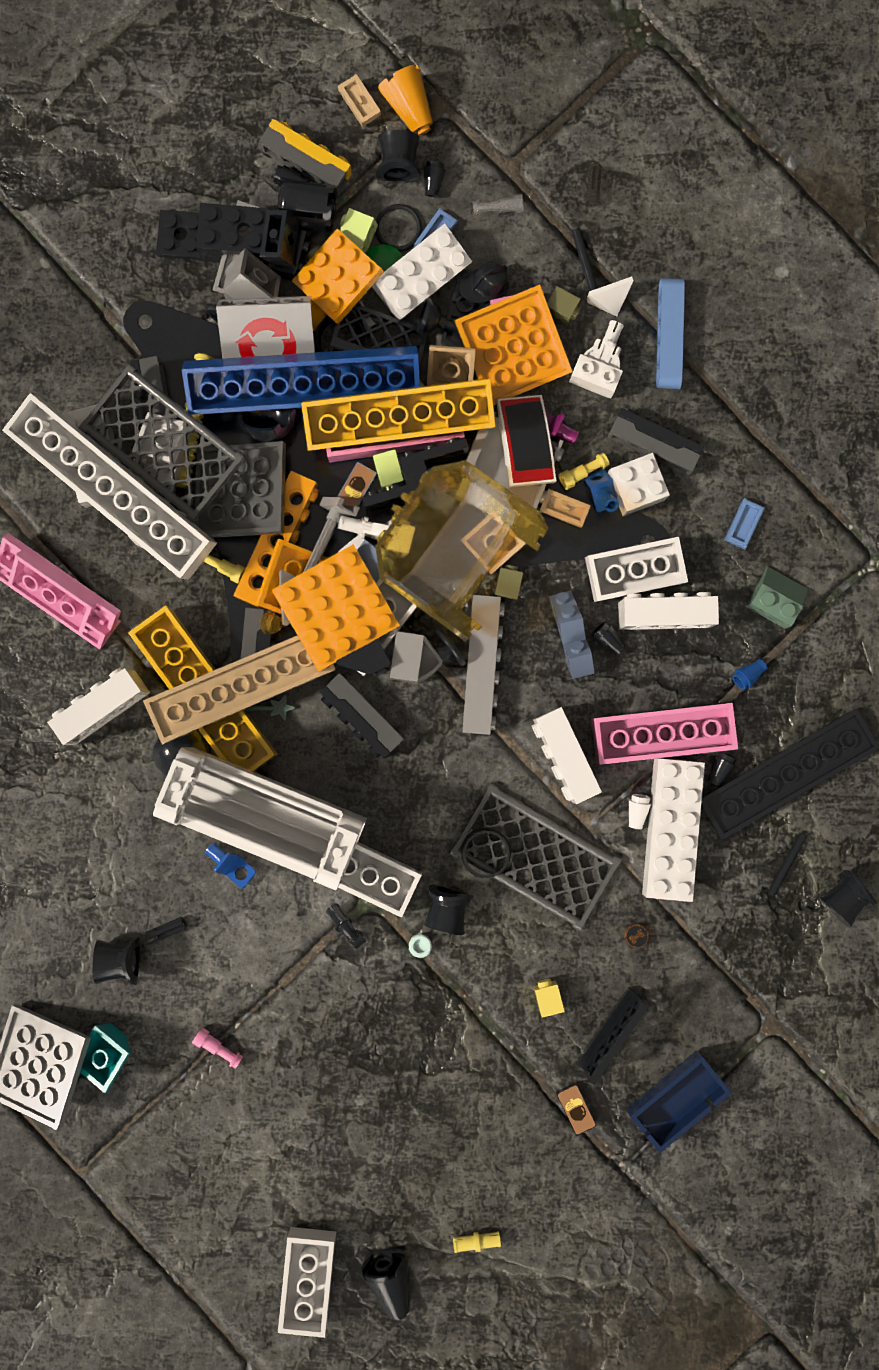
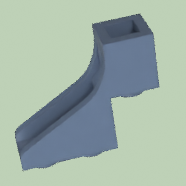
[549,591,594,679]

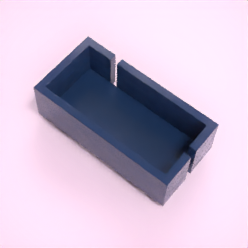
[626,1050,732,1153]

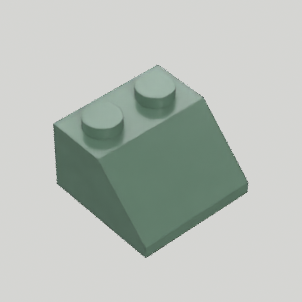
[745,567,808,628]

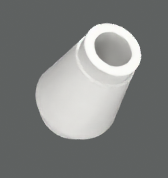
[629,794,651,829]

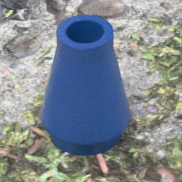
[732,659,768,690]

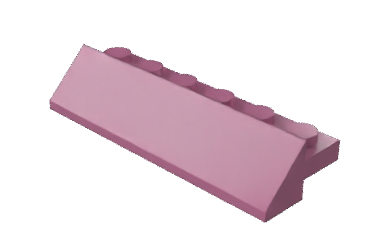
[0,533,121,650]

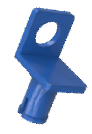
[584,469,619,512]
[205,843,257,889]

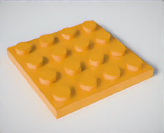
[454,285,572,405]
[272,544,400,672]

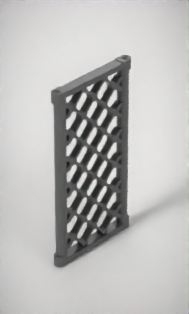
[79,364,246,523]
[449,782,622,931]

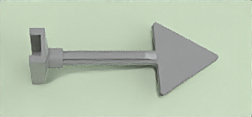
[279,497,360,626]

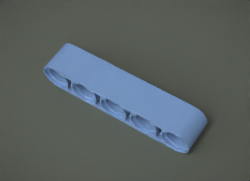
[656,278,685,389]

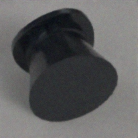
[376,130,421,182]
[819,870,877,928]
[423,884,474,935]
[92,938,140,985]

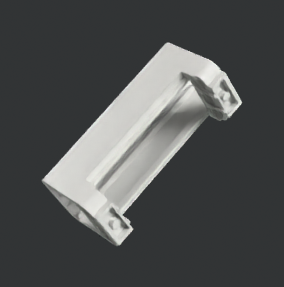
[153,747,367,890]

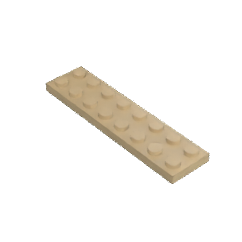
[143,635,336,744]

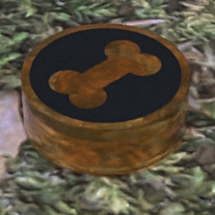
[624,924,648,948]

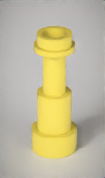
[558,453,609,490]
[201,555,246,584]

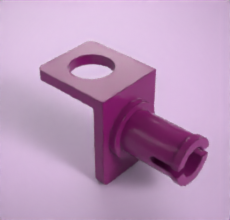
[546,412,579,444]

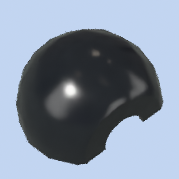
[238,408,296,442]
[152,729,210,776]

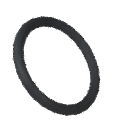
[375,204,422,251]

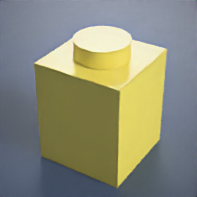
[533,979,564,1018]

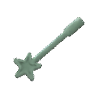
[245,695,295,721]

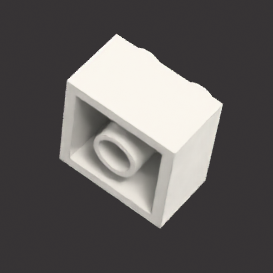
[608,453,670,516]

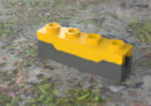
[259,119,352,197]

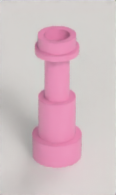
[192,1027,243,1069]

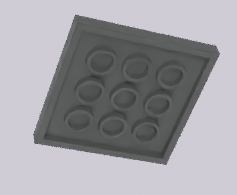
[194,441,286,538]

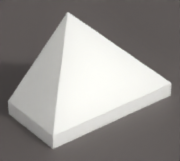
[587,277,633,317]

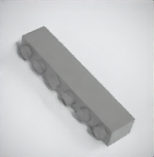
[462,595,505,735]

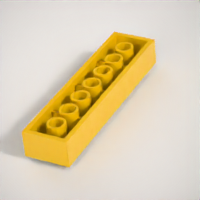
[301,378,495,451]
[128,605,278,772]

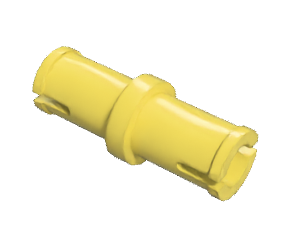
[453,1231,501,1253]

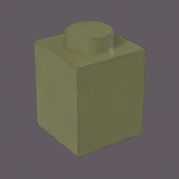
[547,286,581,326]
[494,565,523,600]

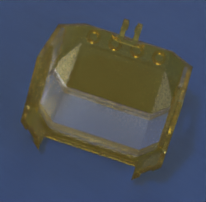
[375,460,548,642]

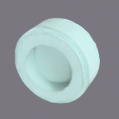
[409,934,432,958]

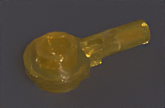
[260,612,292,635]

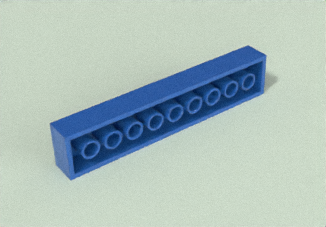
[182,346,420,415]

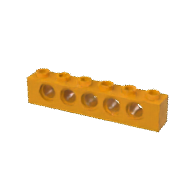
[233,471,319,609]

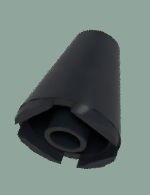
[361,1248,410,1320]

